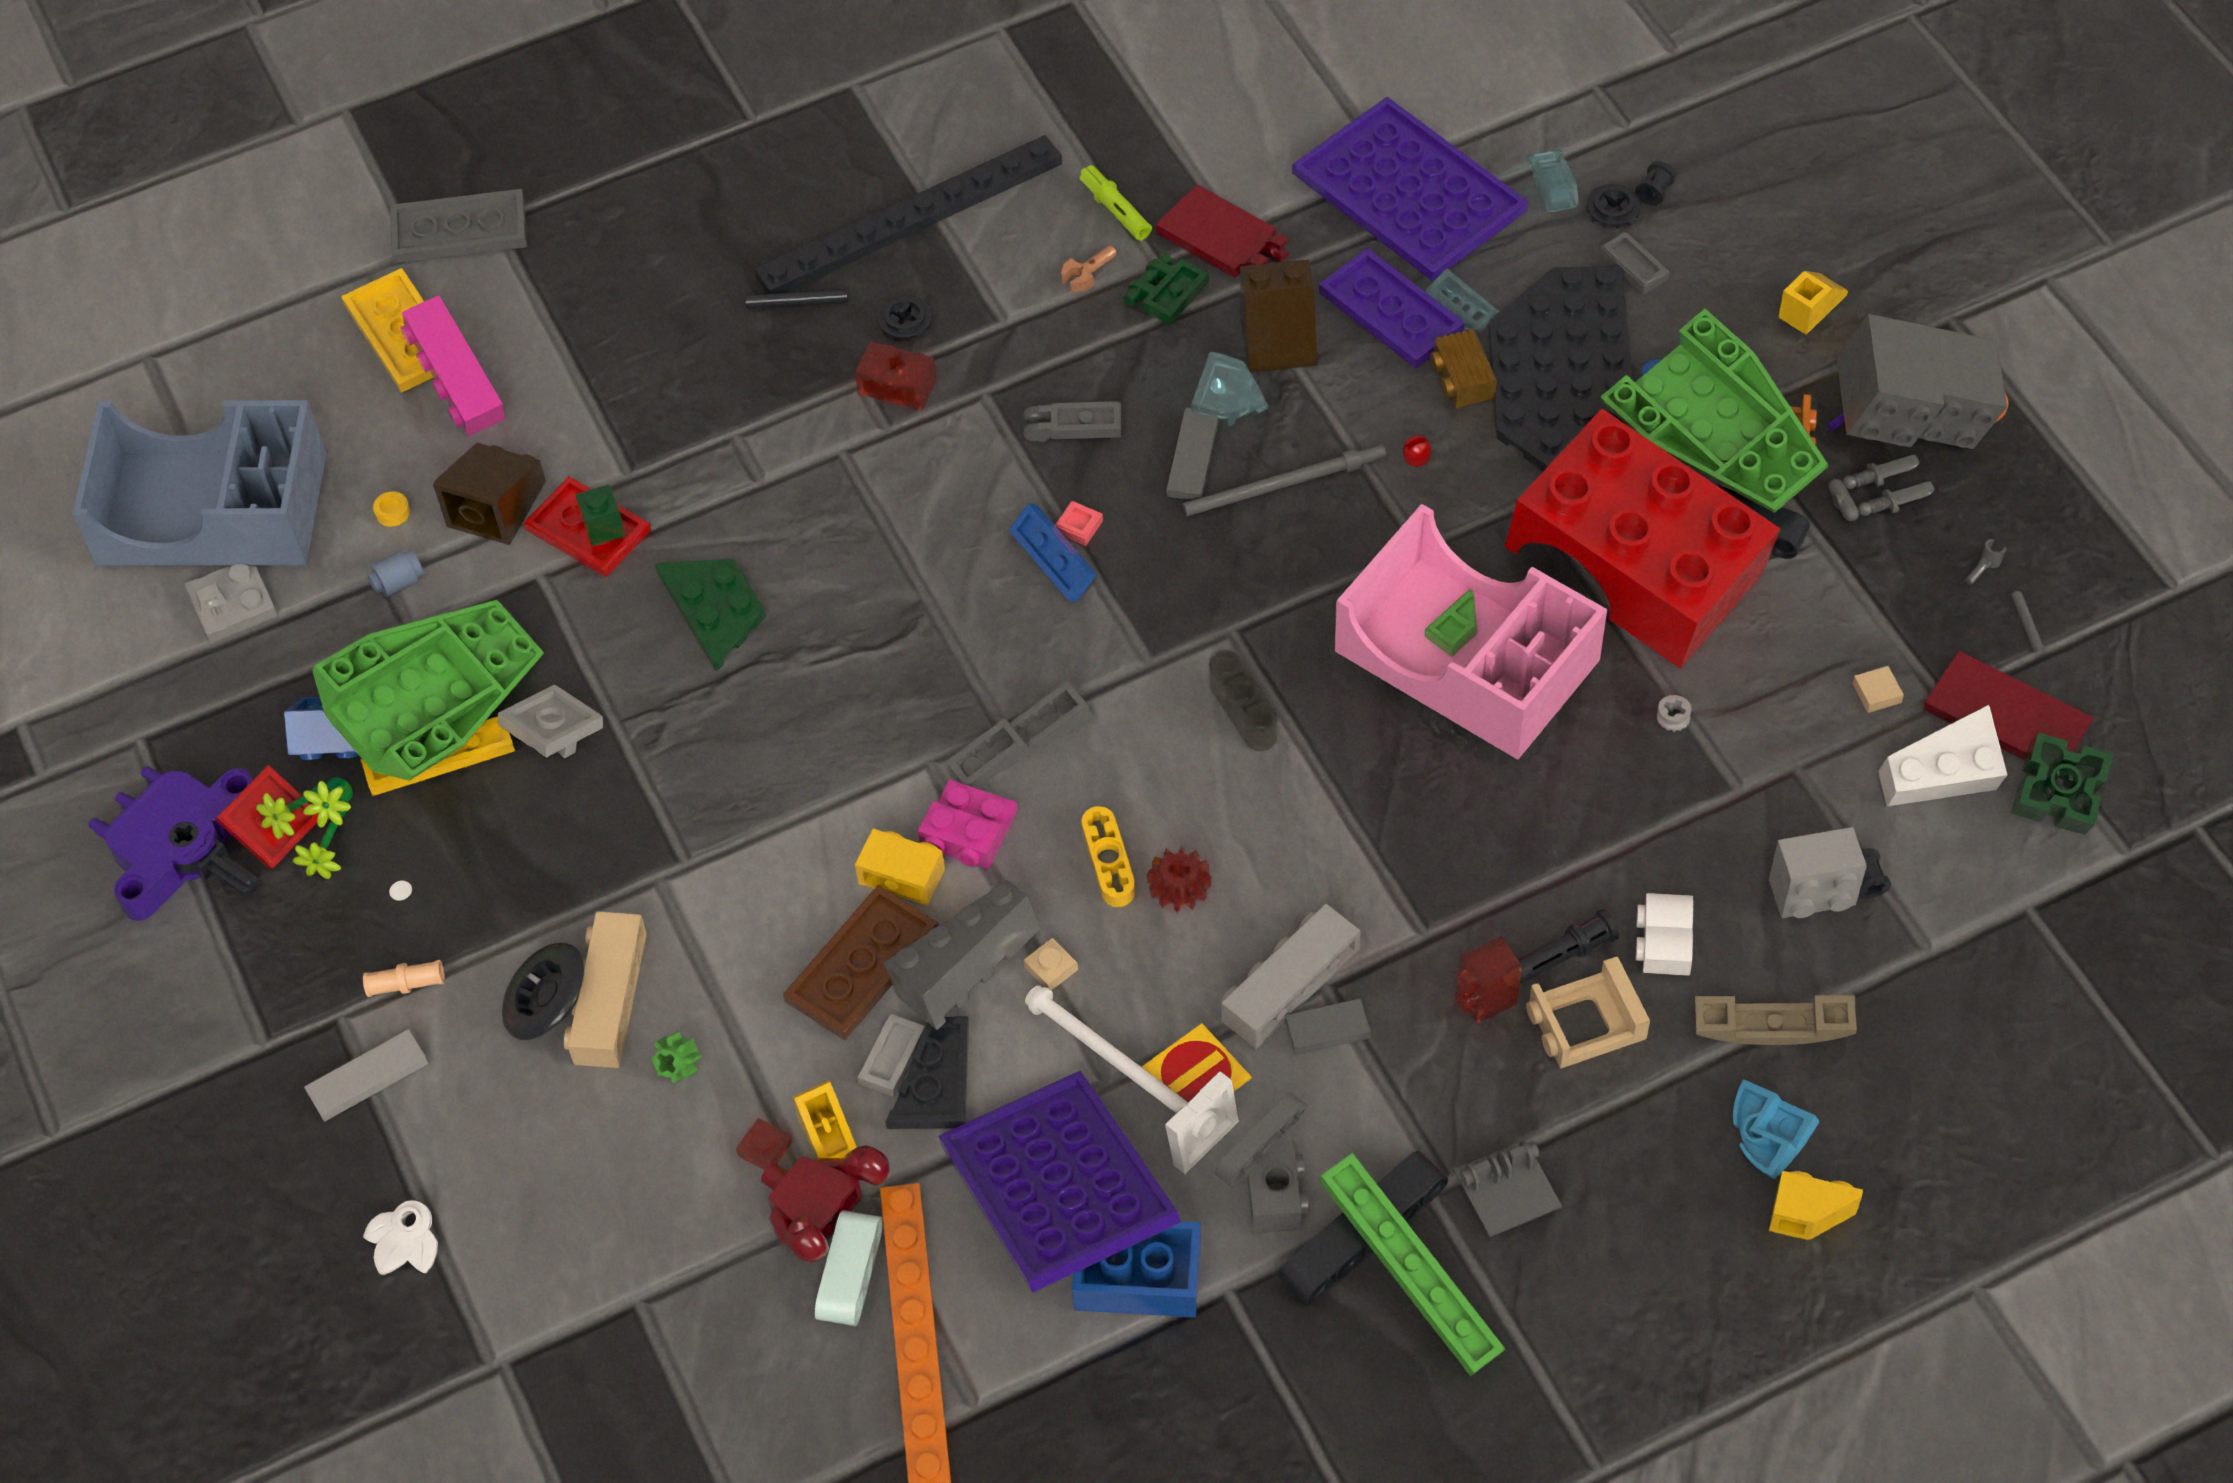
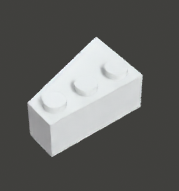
[1878,705,2007,806]

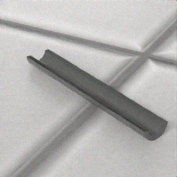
[2011,591,2045,654]

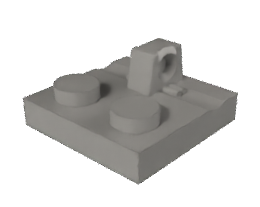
[184,564,278,643]
[498,684,603,758]

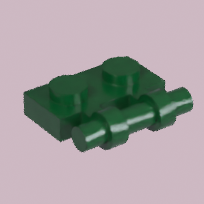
[1123,253,1209,325]

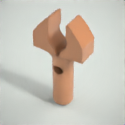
[1061,245,1117,292]

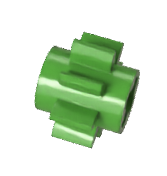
[650,1031,702,1083]

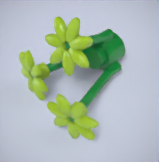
[256,777,353,879]

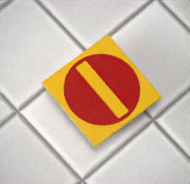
[1142,1023,1252,1103]

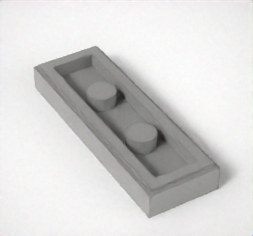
[304,1029,429,1122]

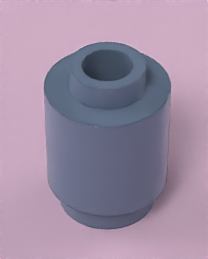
[367,549,424,597]

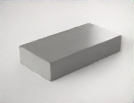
[857,1013,925,1097]

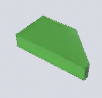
[1424,589,1477,656]

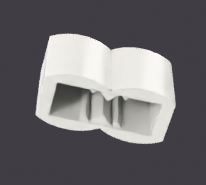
[1636,893,1693,976]

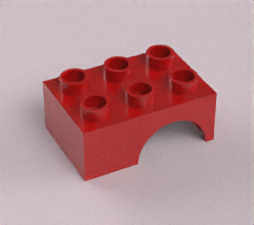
[1504,409,1780,669]

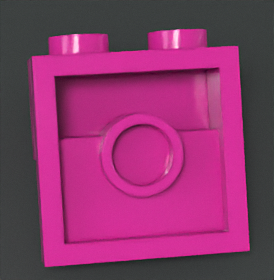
[918,780,1018,870]

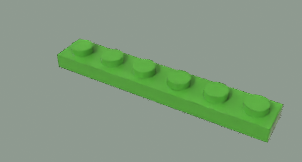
[1318,1153,1505,1376]

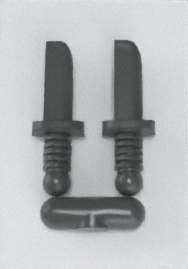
[1828,455,1935,521]

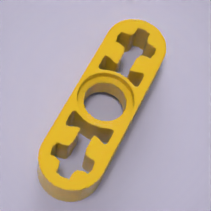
[1082,806,1135,907]

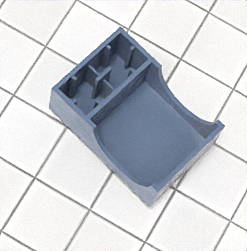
[72,400,327,566]

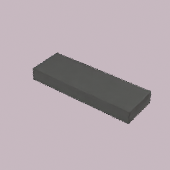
[1167,407,1220,500]

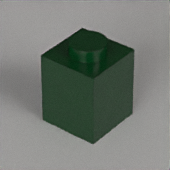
[575,484,625,546]

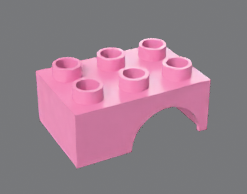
[1335,504,1607,760]

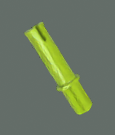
[1079,165,1152,241]

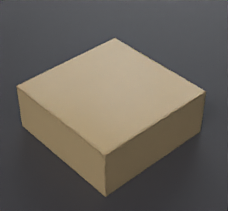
[1852,666,1904,713]

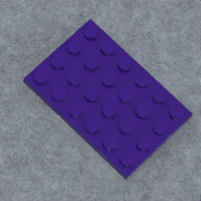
[1292,97,1528,281]
[938,1071,1181,1293]

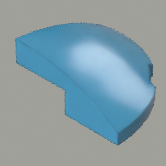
[1733,1079,1820,1179]

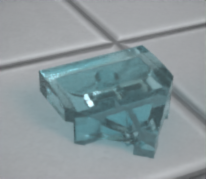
[1191,352,1268,426]

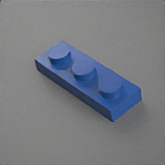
[1009,503,1097,601]

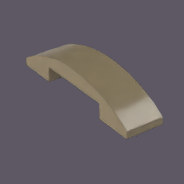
[1695,995,1857,1045]

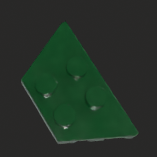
[655,559,766,671]

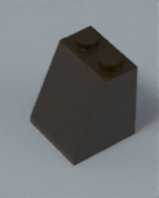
[1240,259,1317,373]
[433,442,546,545]

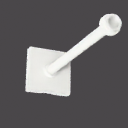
[1025,986,1239,1174]

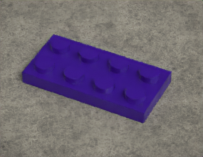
[1319,248,1465,369]

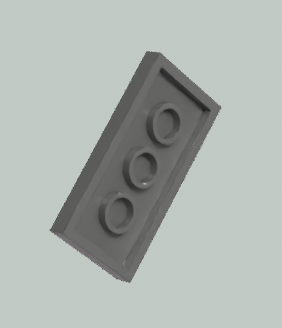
[390,189,527,263]

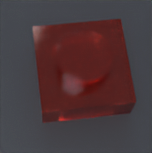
[736,1118,792,1170]

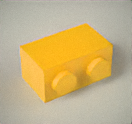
[855,828,945,906]

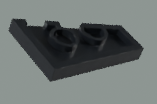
[886,1016,969,1129]

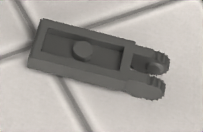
[1024,401,1121,442]

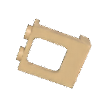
[1526,956,1650,1069]

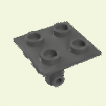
[1454,1140,1562,1237]

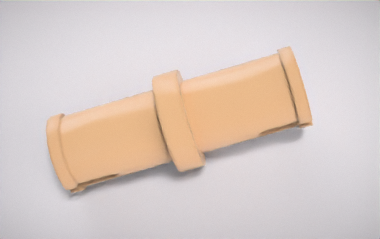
[363,960,445,997]

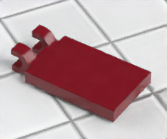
[1156,184,1289,278]

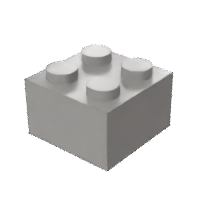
[1769,827,1867,918]

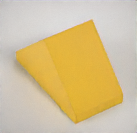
[792,1080,857,1158]

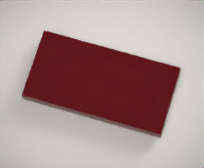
[1923,651,2094,760]

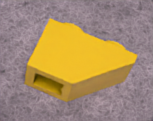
[1778,271,1848,335]
[1769,1171,1863,1240]

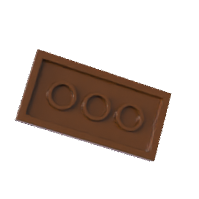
[783,885,939,1040]

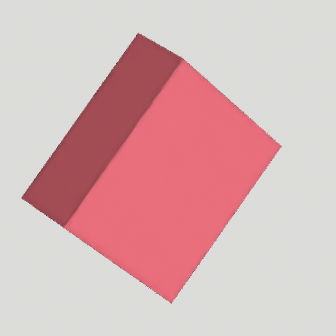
[1055,501,1103,546]

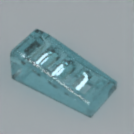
[1529,150,1579,212]
[1425,269,1499,335]

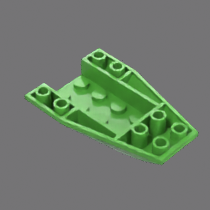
[1600,309,1828,513]
[312,600,544,781]

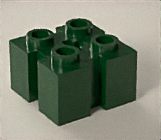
[2011,732,2113,835]

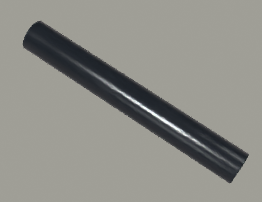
[745,289,848,308]

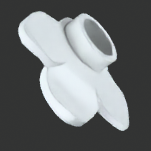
[363,1200,438,1275]

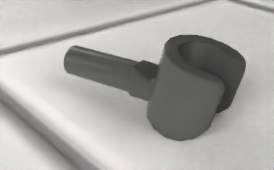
[1965,539,2006,585]

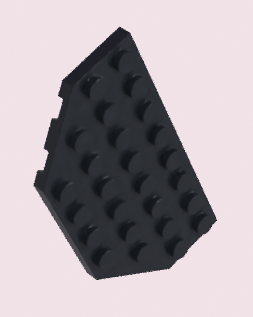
[1489,266,1633,472]

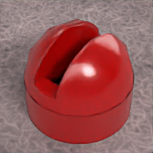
[1403,435,1431,467]

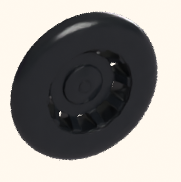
[502,942,584,1040]

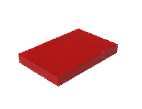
[523,476,651,577]

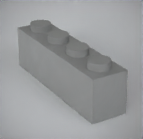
[1221,904,1361,1049]

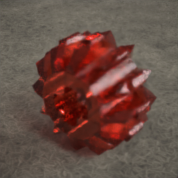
[1147,846,1212,913]

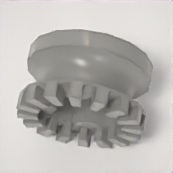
[1657,695,1692,732]

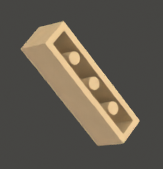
[564,911,647,1068]

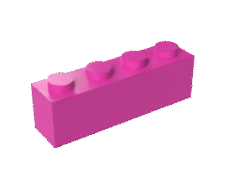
[400,295,505,437]

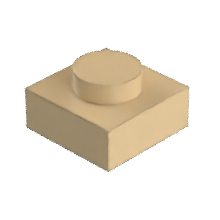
[1023,938,1078,990]

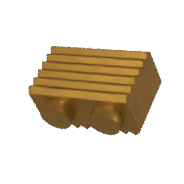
[1430,328,1497,408]

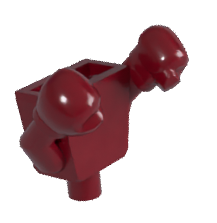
[761,1145,890,1262]

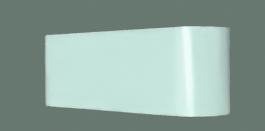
[815,1210,883,1326]

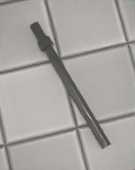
[1183,444,1386,517]

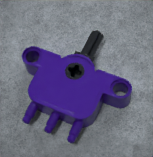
[88,766,259,921]

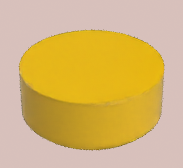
[373,491,410,527]

